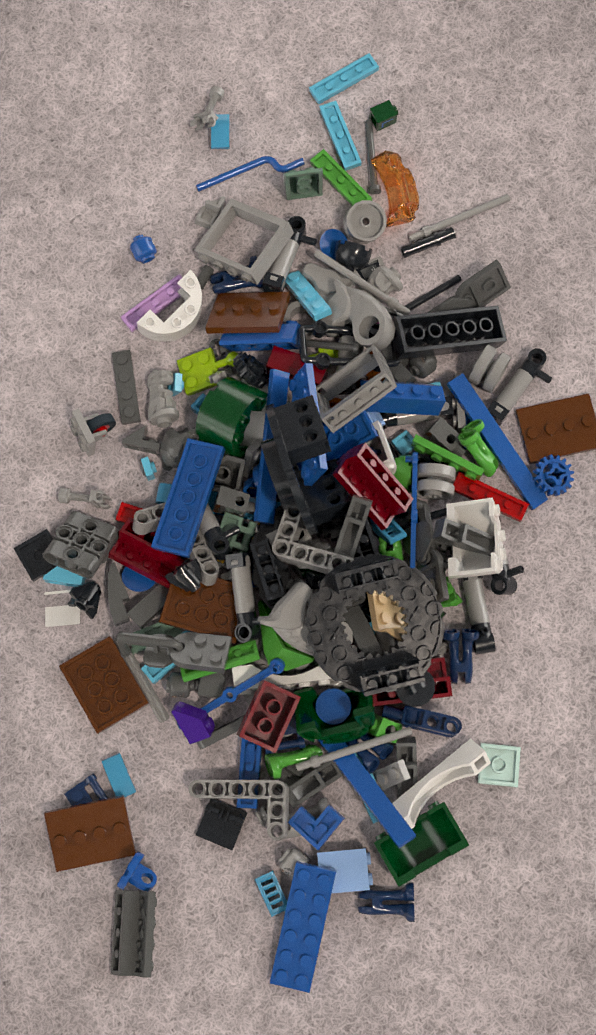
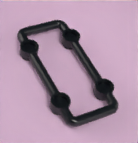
[298,321,400,372]

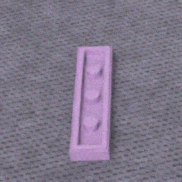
[121,274,182,332]

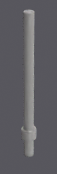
[408,194,510,242]
[314,249,411,315]
[295,727,413,771]

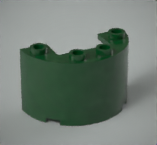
[195,377,268,458]
[294,687,375,744]
[374,801,469,887]

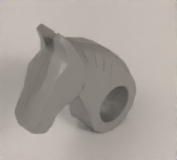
[283,263,356,340]
[322,278,395,351]
[257,582,353,656]

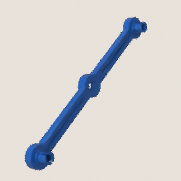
[405,452,418,568]
[177,658,285,729]

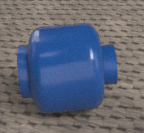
[130,234,157,264]

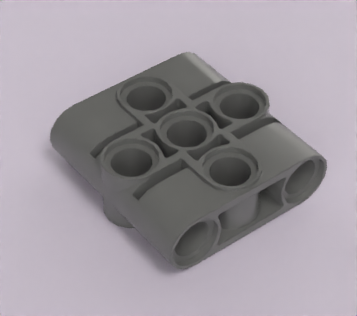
[43,511,120,579]

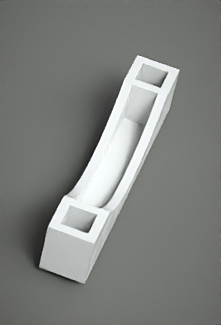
[232,665,343,695]
[392,738,491,829]

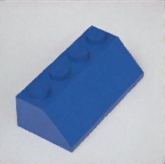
[219,321,301,352]
[360,380,446,416]

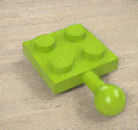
[177,348,239,396]

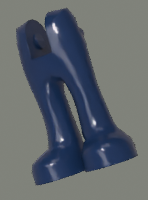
[210,255,263,294]
[443,629,480,684]
[345,732,393,774]
[358,882,415,922]

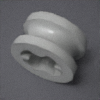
[254,806,267,826]

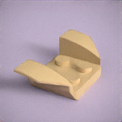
[367,590,406,640]

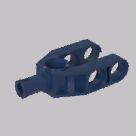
[382,705,462,738]

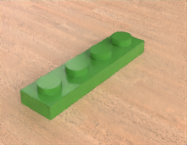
[310,149,373,206]
[411,434,485,480]
[180,640,260,682]

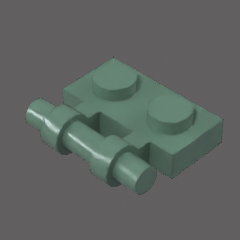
[216,512,256,553]

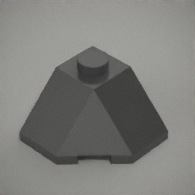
[212,455,246,492]

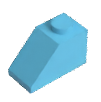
[43,566,86,587]

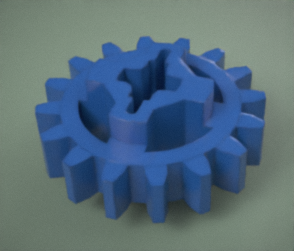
[533,455,574,497]

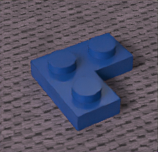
[288,805,345,850]

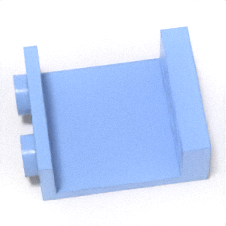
[317,848,373,893]

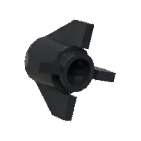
[165,558,202,593]
[68,582,102,619]

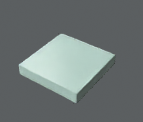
[477,743,521,787]

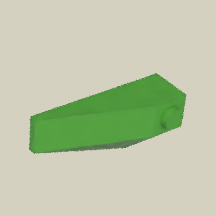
[258,600,314,671]

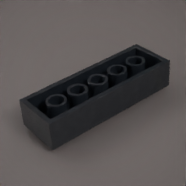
[392,305,507,360]

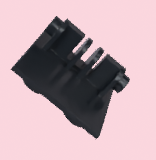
[196,799,247,851]

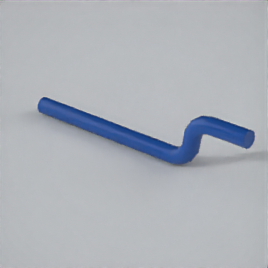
[196,156,305,192]

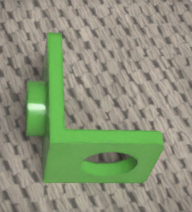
[369,713,403,743]

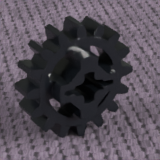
[233,352,269,389]

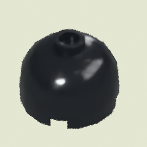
[334,240,373,272]

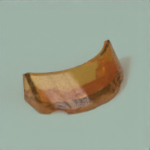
[371,150,419,227]

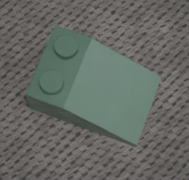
[283,167,323,200]

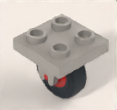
[70,408,116,457]

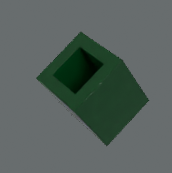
[369,100,399,132]

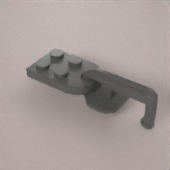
[427,259,511,313]
[403,500,449,603]
[117,632,232,673]

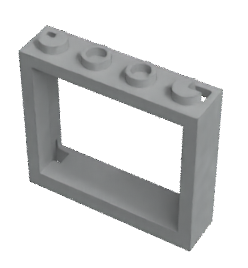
[195,198,294,285]
[316,344,397,433]

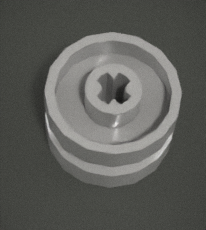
[343,200,386,244]
[468,344,512,393]
[417,463,456,500]

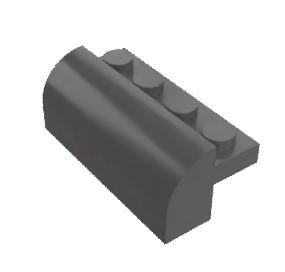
[110,890,157,978]

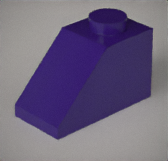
[171,701,215,744]

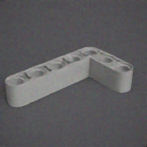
[132,502,219,586]
[272,506,353,574]
[188,780,289,841]

